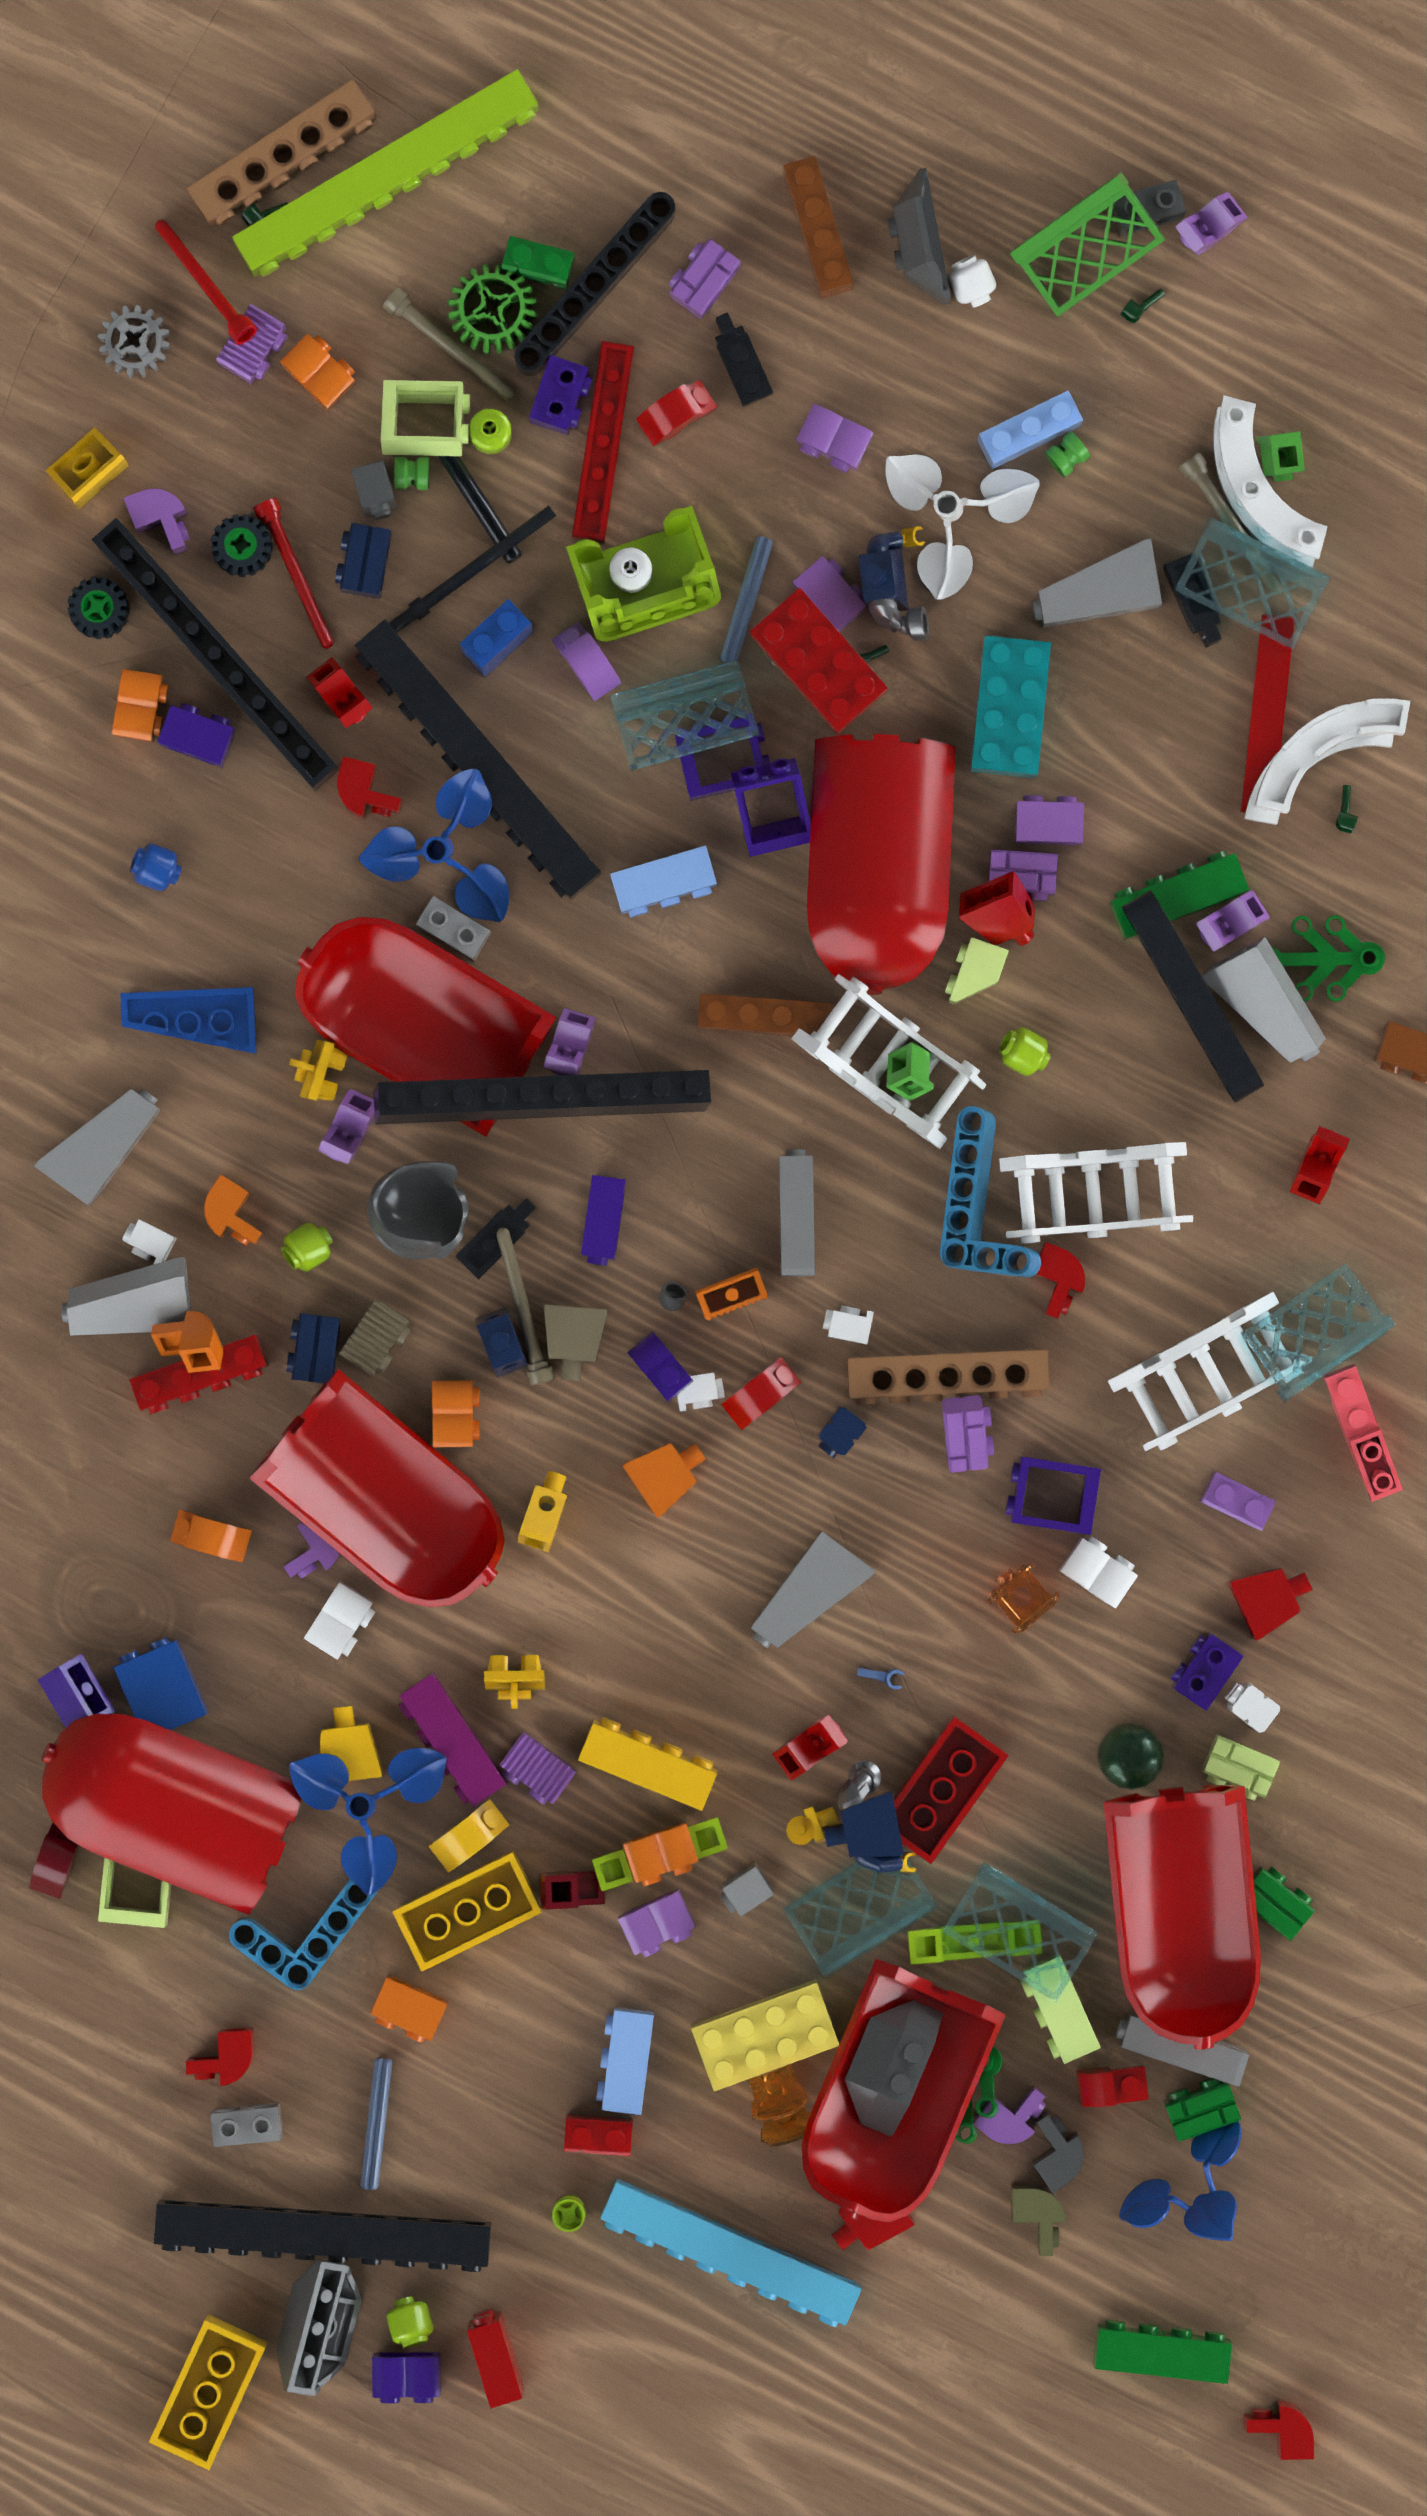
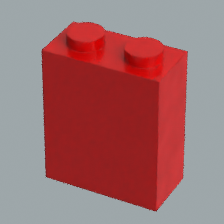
[467,2309,524,2409]

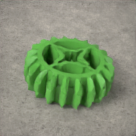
[448,264,537,354]

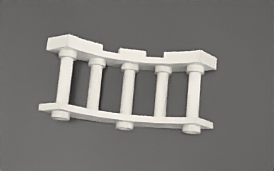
[1213,396,1328,570]
[1244,699,1410,825]
[791,974,987,1149]
[999,1142,1193,1244]
[1108,1292,1311,1451]

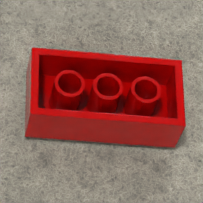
[750,588,888,735]
[893,1715,1009,1864]

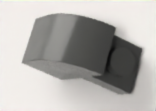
[1032,2112,1084,2193]

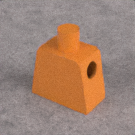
[622,1443,706,1518]

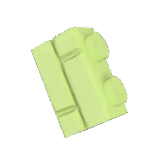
[1201,1734,1280,1801]

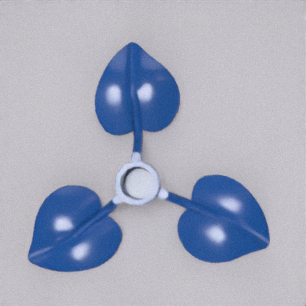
[359,769,510,922]
[289,1748,447,1895]
[1119,2121,1242,2241]

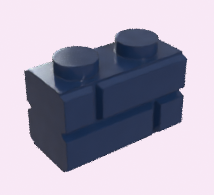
[335,523,392,599]
[286,1313,341,1383]
[818,1407,867,1458]

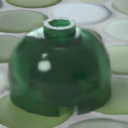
[1097,1723,1164,1790]

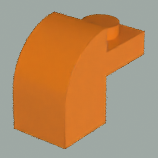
[204,1174,264,1246]
[151,1311,223,1373]
[170,1509,252,1562]

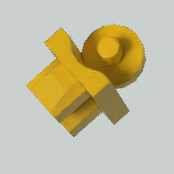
[288,1040,347,1101]
[484,1655,545,1709]
[786,1806,840,1845]

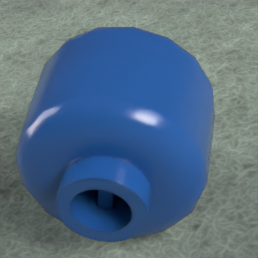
[130,843,182,892]

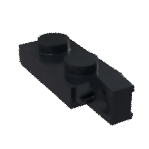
[715,312,773,407]
[1162,553,1222,648]
[455,1198,537,1280]

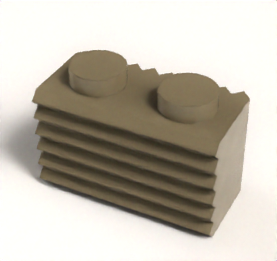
[339,1299,412,1376]

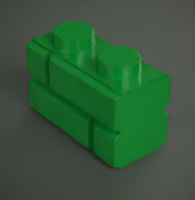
[502,236,575,291]
[1253,1866,1315,1941]
[1163,2078,1242,2142]

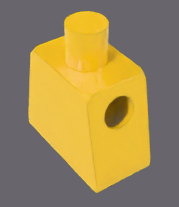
[518,1471,567,1553]
[320,1706,384,1781]

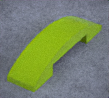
[591,1817,728,1892]
[907,1920,1043,1965]

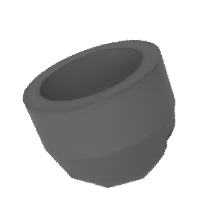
[659,1282,688,1311]

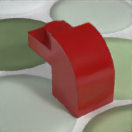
[636,380,718,447]
[306,657,373,728]
[337,756,403,819]
[1289,1126,1350,1205]
[1036,1242,1085,1319]
[721,1357,801,1431]
[772,1715,849,1781]
[186,2027,254,2086]
[1076,2065,1149,2107]
[1244,2400,1314,2460]

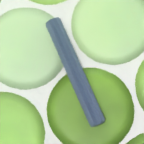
[720,536,773,665]
[360,2057,393,2190]

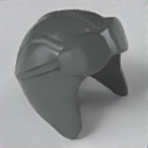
[368,1161,469,1260]

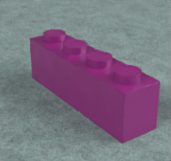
[398,1672,508,1807]

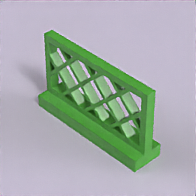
[1010,172,1166,317]

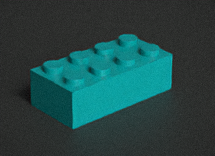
[970,636,1051,779]

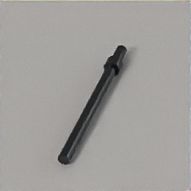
[389,505,556,633]

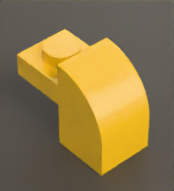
[428,1799,510,1873]

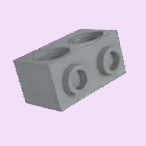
[416,896,491,962]
[720,1862,774,1917]
[210,2103,283,2147]

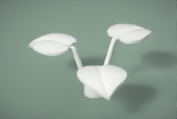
[885,454,1040,600]

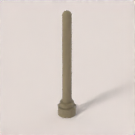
[382,287,515,401]
[1178,453,1281,593]
[497,1227,555,1385]

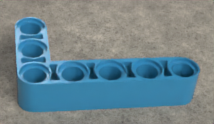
[940,1106,1041,1278]
[229,1879,380,1990]

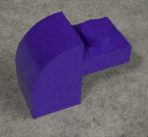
[627,1331,694,1402]

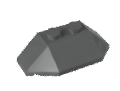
[888,168,951,305]
[844,2000,943,2137]
[276,2260,362,2396]

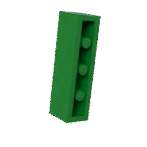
[1109,851,1250,941]
[1093,2320,1232,2384]

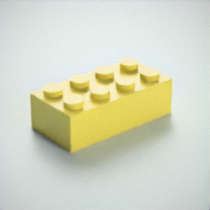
[691,1979,839,2092]

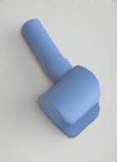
[857,1667,905,1690]

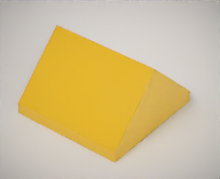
[45,427,129,509]

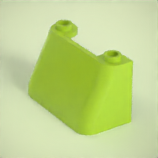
[566,506,721,642]

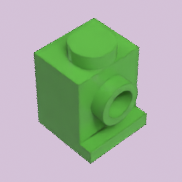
[1256,431,1305,482]
[886,1042,934,1101]

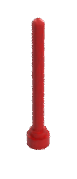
[155,220,257,345]
[253,497,333,649]

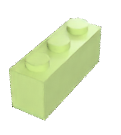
[1020,1953,1101,2064]

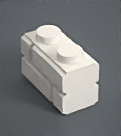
[1225,1682,1280,1733]

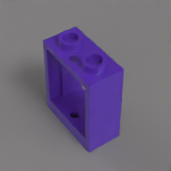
[675,715,770,801]
[730,758,811,857]
[581,1175,626,1266]
[1005,1456,1101,1535]

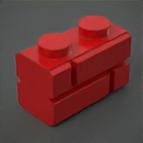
[564,2114,633,2156]

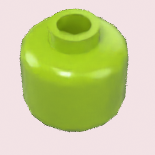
[469,408,512,454]
[999,1027,1050,1076]
[281,1222,333,1272]
[386,2296,434,2349]

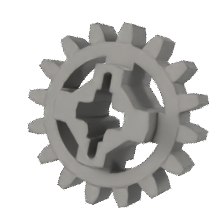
[98,305,171,379]

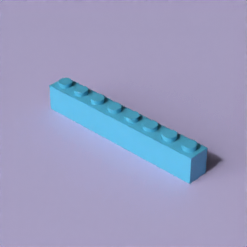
[600,2178,862,2327]

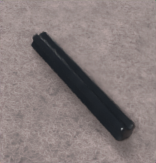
[439,456,521,564]

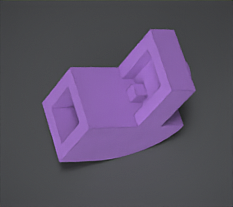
[1175,192,1248,255]
[124,489,190,555]
[552,621,622,701]
[1196,890,1270,952]
[544,1008,596,1076]
[318,1089,375,1164]
[283,1522,340,1579]
[973,2085,1046,2144]

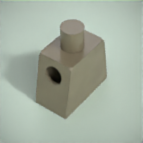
[544,1304,608,1381]

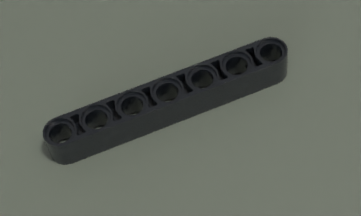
[514,192,675,376]
[1121,890,1264,1103]

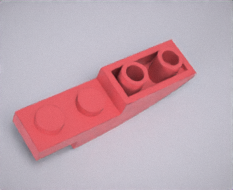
[1323,1364,1403,1502]

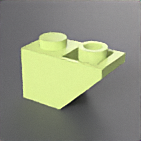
[945,937,1009,1004]

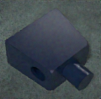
[475,1307,528,1377]

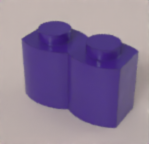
[372,2352,441,2404]

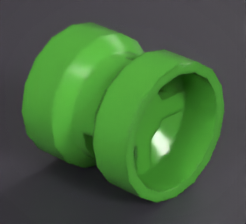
[1044,431,1091,478]
[394,456,429,490]

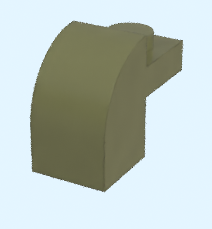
[1011,2185,1066,2256]

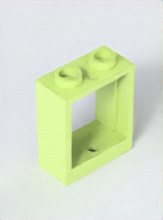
[381,380,470,456]
[98,1857,172,1928]

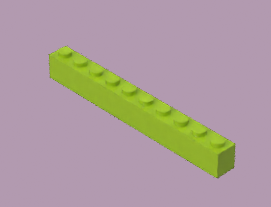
[232,69,539,277]

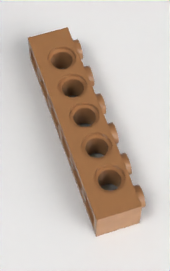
[187,79,376,227]
[847,1349,1050,1405]

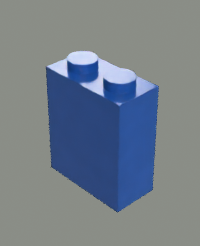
[459,598,533,677]
[113,1637,209,1730]

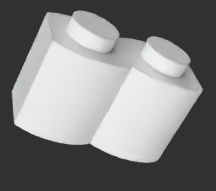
[1058,1536,1138,1609]
[304,1581,375,1660]

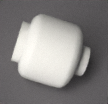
[948,255,997,308]
[609,547,652,593]

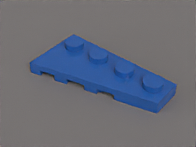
[120,987,257,1054]

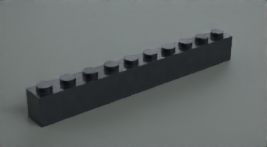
[91,518,340,792]
[355,619,601,900]
[373,1070,711,1124]
[154,2200,492,2272]

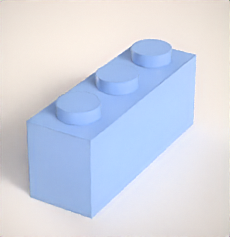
[977,390,1083,469]
[610,845,717,918]
[596,2007,654,2115]

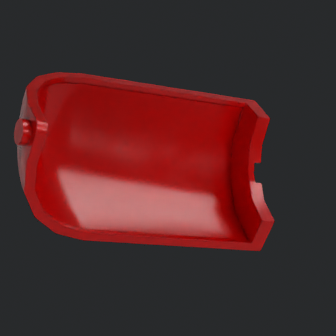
[807,734,956,995]
[295,917,557,1137]
[249,1369,505,1608]
[41,1714,302,1915]
[1103,1785,1261,2050]
[801,1959,1006,2222]

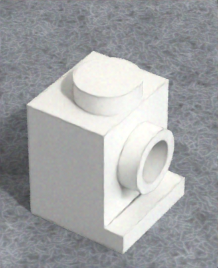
[122,1219,177,1264]
[823,1305,874,1345]
[677,1372,725,1411]

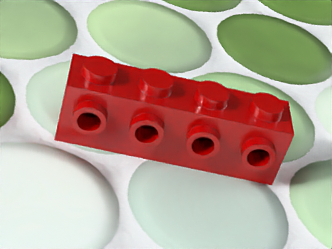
[129,1335,269,1415]

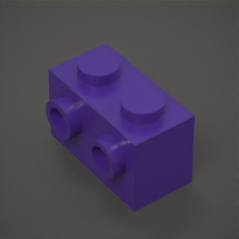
[529,355,592,435]
[157,703,236,768]
[1170,1632,1244,1711]
[38,1654,115,1728]

